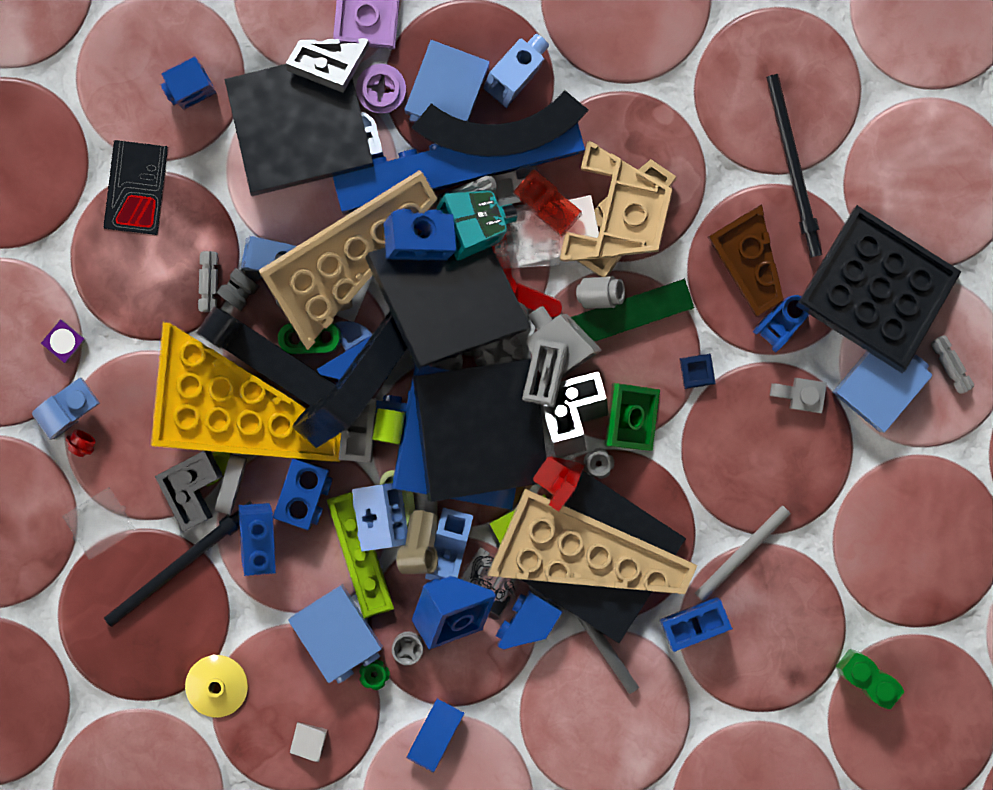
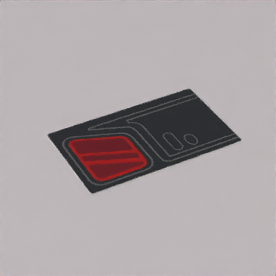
[103,140,168,235]

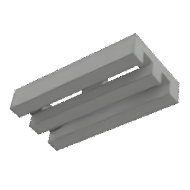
[522,338,569,407]

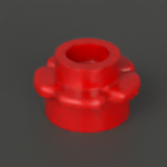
[66,429,96,457]

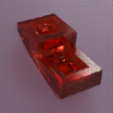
[513,169,582,237]

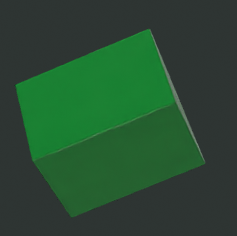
[605,383,660,451]

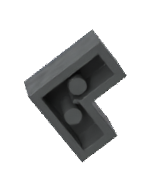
[538,372,609,458]

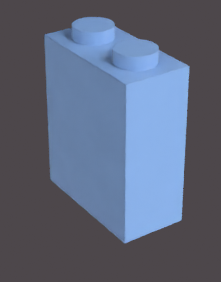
[405,40,490,123]
[832,351,933,433]
[288,584,383,684]

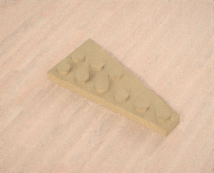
[258,170,437,350]
[487,489,697,594]

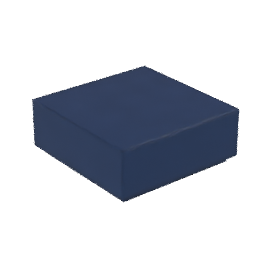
[679,353,716,389]

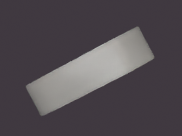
[215,454,247,515]

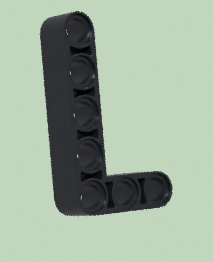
[196,306,336,406]
[292,311,407,448]

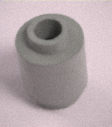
[576,276,625,309]

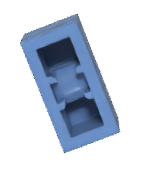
[352,483,408,551]

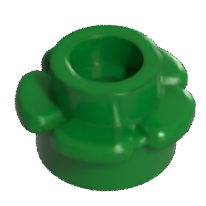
[359,659,390,690]

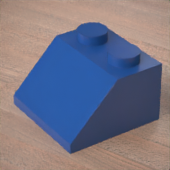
[411,576,496,650]

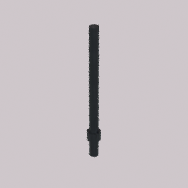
[766,74,823,258]
[104,501,253,627]

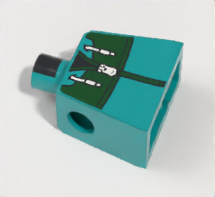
[437,191,517,260]

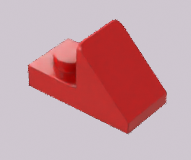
[533,456,584,512]

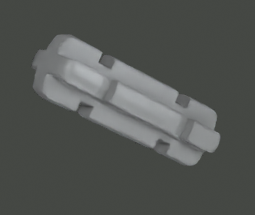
[438,175,497,202]
[198,251,218,312]
[931,335,974,394]

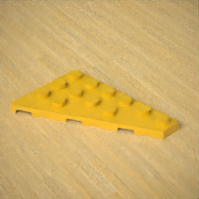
[151,322,341,462]

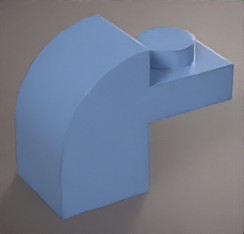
[31,378,100,440]
[425,508,474,580]

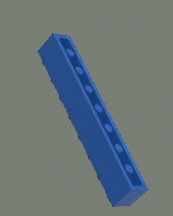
[333,123,585,214]

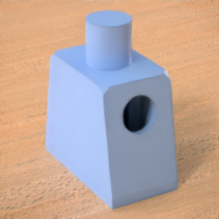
[483,34,549,108]

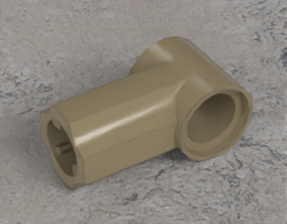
[396,510,439,574]

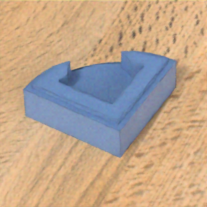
[334,321,372,351]

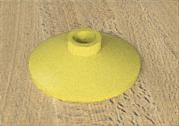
[185,655,248,718]

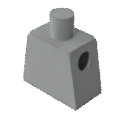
[526,306,601,385]

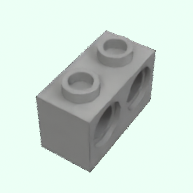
[339,399,377,463]

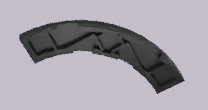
[411,90,589,157]

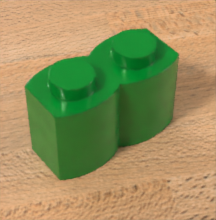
[836,649,904,709]

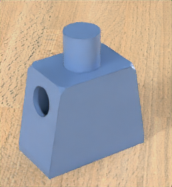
[240,236,297,273]

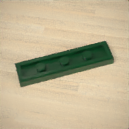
[571,279,695,342]

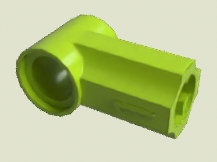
[372,408,406,445]

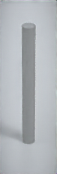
[695,505,791,602]

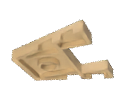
[559,141,673,262]

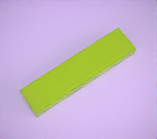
[327,492,394,619]

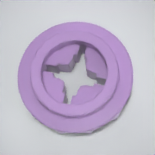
[356,64,406,114]

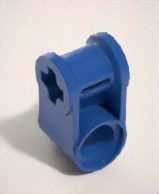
[752,295,809,353]

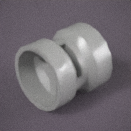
[392,631,424,665]

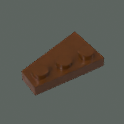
[708,204,784,317]

